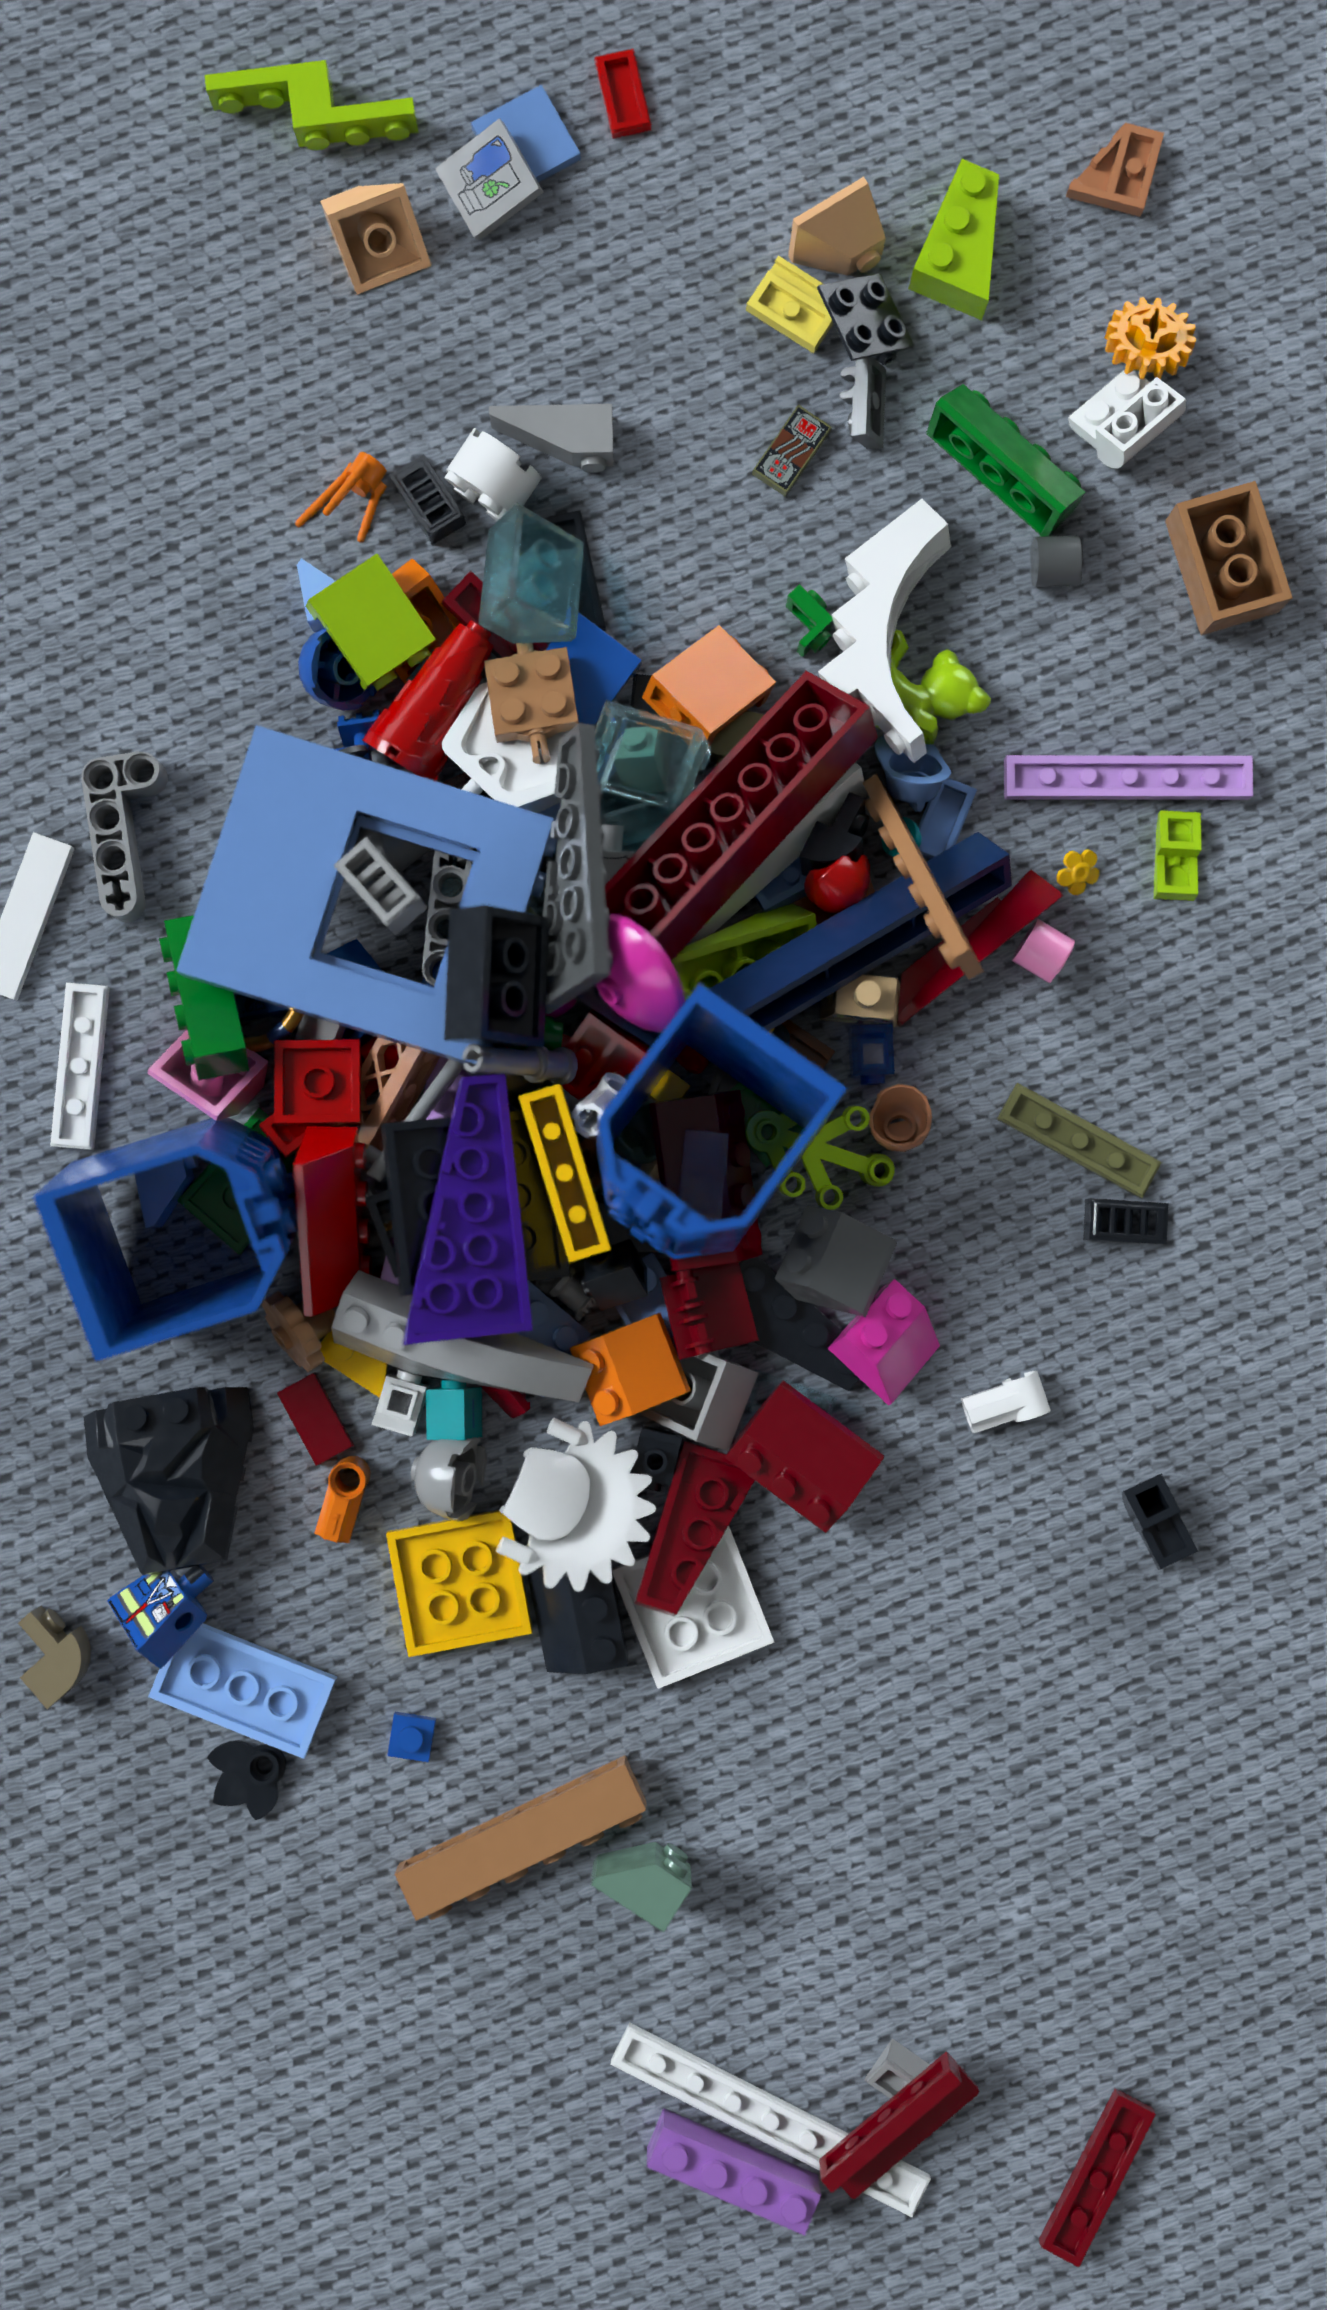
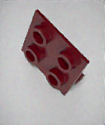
[659,1262,759,1360]

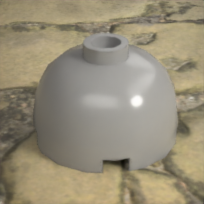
[411,1437,487,1521]

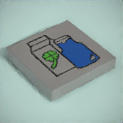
[435,118,544,241]

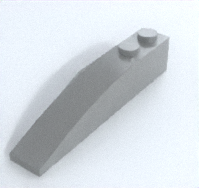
[332,1270,594,1402]

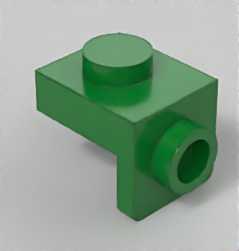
[786,584,833,657]

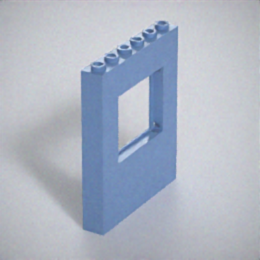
[176,725,558,1064]

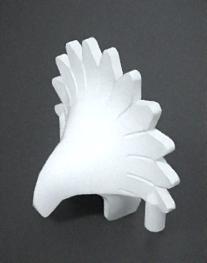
[496,1418,656,1592]

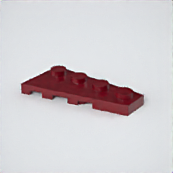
[634,1441,755,1617]

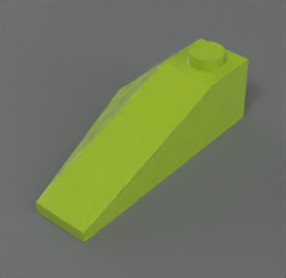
[671,903,817,1000]

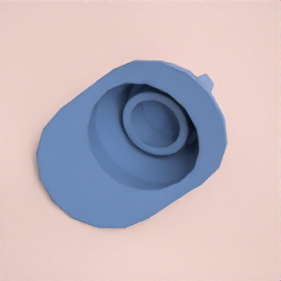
[874,735,951,812]

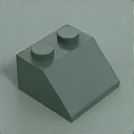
[591,1842,692,1932]

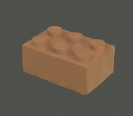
[1165,481,1293,636]

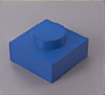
[387,1712,436,1763]

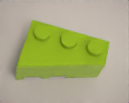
[908,159,999,321]

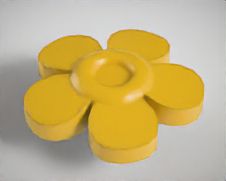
[1056,849,1100,895]

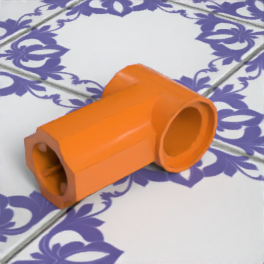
[314,1456,371,1543]

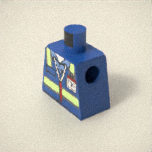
[107,1565,214,1669]

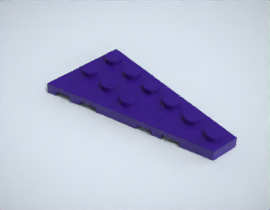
[402,1074,533,1345]

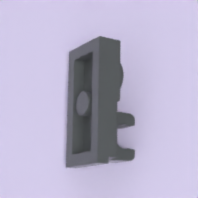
[840,357,886,449]

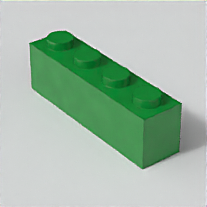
[159,915,249,1081]

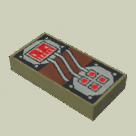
[752,404,832,497]

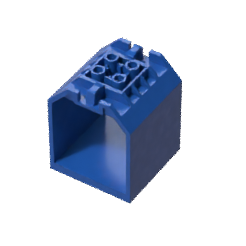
[596,983,847,1260]
[33,1117,298,1362]

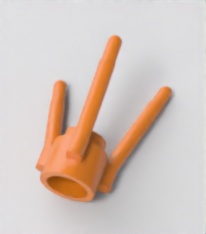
[295,452,387,543]

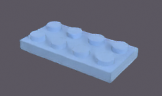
[148,1623,337,1759]

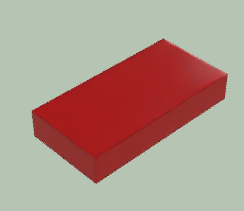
[594,48,652,139]

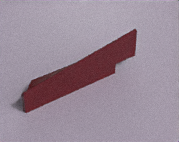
[897,870,1063,1027]

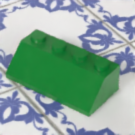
[926,384,1086,536]

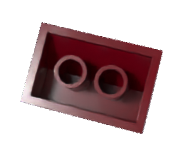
[725,1380,884,1533]

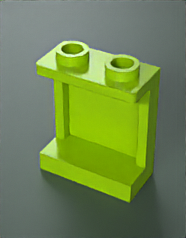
[305,553,436,691]

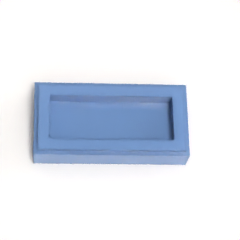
[918,778,977,860]

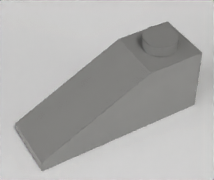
[489,404,614,473]

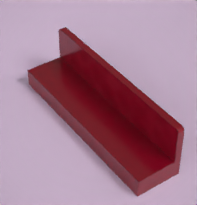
[819,2051,979,2199]

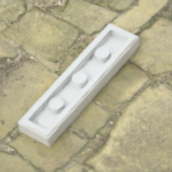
[0,832,75,1001]
[50,983,110,1150]

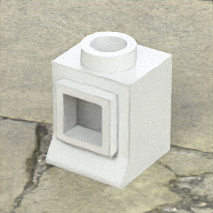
[371,1369,430,1436]

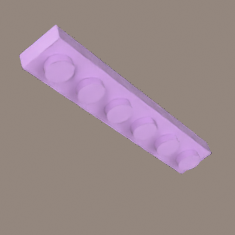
[1004,755,1253,800]

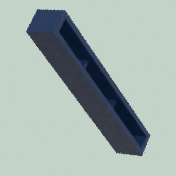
[708,832,1012,1032]

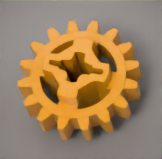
[1105,297,1196,380]

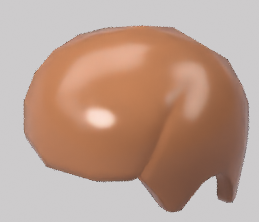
[869,1084,932,1152]

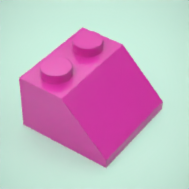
[828,1278,940,1406]

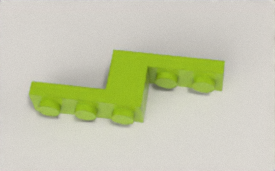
[204,60,419,150]

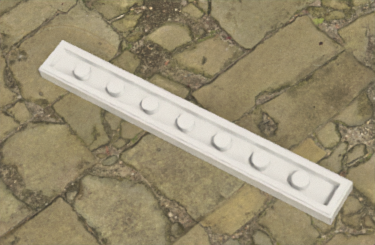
[610,2022,931,2217]

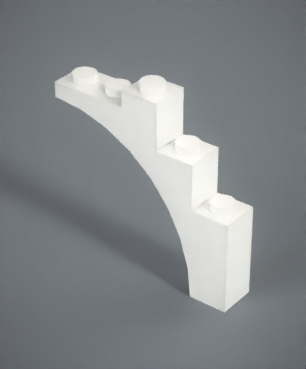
[818,499,951,763]

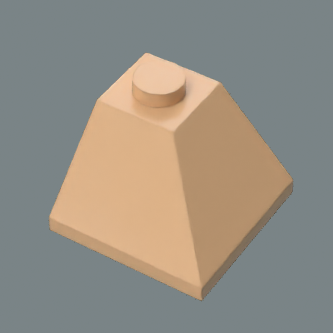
[788,177,886,276]
[320,183,432,295]

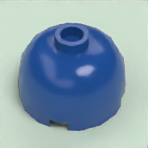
[298,628,377,711]

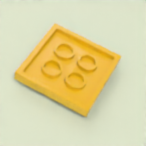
[386,1510,533,1657]

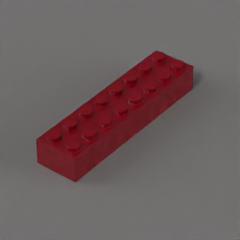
[605,670,878,961]

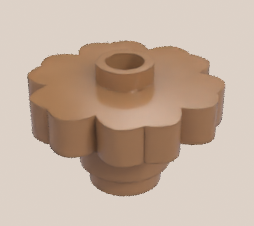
[262,1291,335,1372]

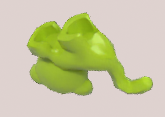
[875,629,991,744]

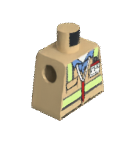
[820,975,900,1027]

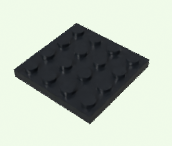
[381,1111,570,1296]

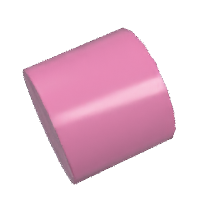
[1012,919,1075,983]

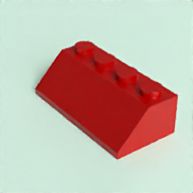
[294,1126,372,1317]

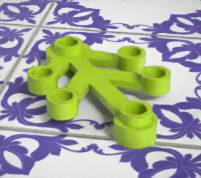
[745,1105,895,1210]

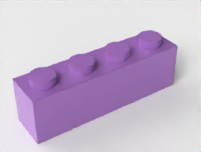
[647,2108,821,2236]

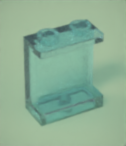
[595,700,711,815]

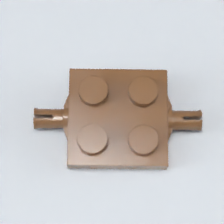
[484,629,579,764]

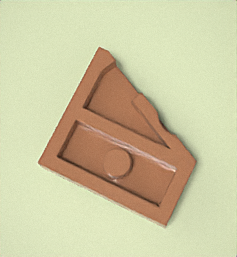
[1066,122,1164,217]

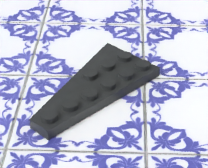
[543,723,612,1014]

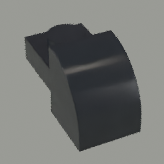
[799,792,869,876]
[1122,1474,1198,1570]

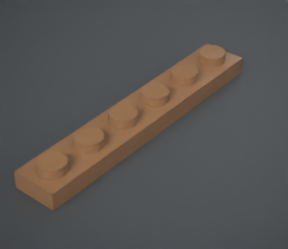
[862,774,984,980]

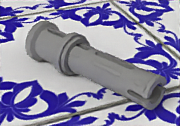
[463,1044,577,1085]

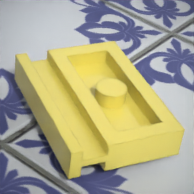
[746,255,833,354]

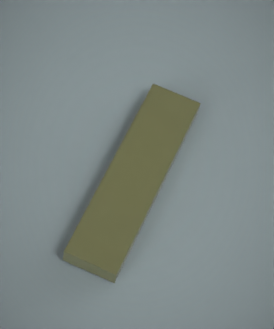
[996,1083,1162,1199]

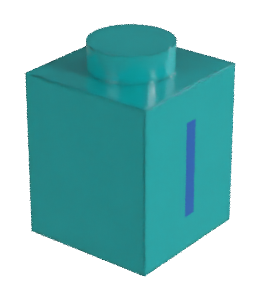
[426,1379,483,1440]

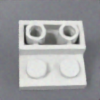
[1068,370,1186,469]

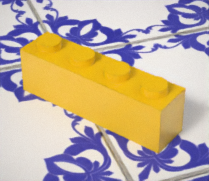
[519,1084,612,1262]

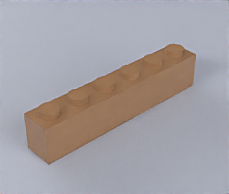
[394,1755,646,1921]

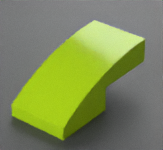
[1153,810,1202,901]

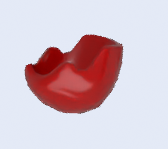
[804,855,870,914]

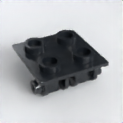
[817,274,915,365]

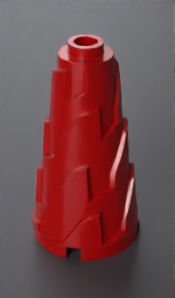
[362,620,494,781]

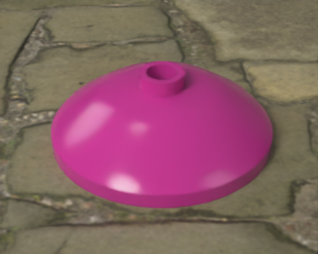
[595,914,685,1032]

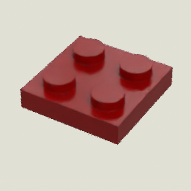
[274,1039,361,1126]

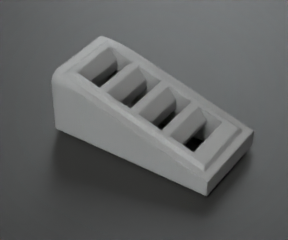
[333,837,427,935]

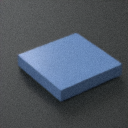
[471,85,581,182]

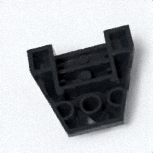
[83,1387,254,1575]

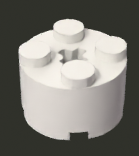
[444,428,542,526]

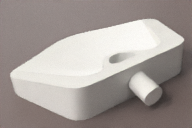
[442,682,569,813]

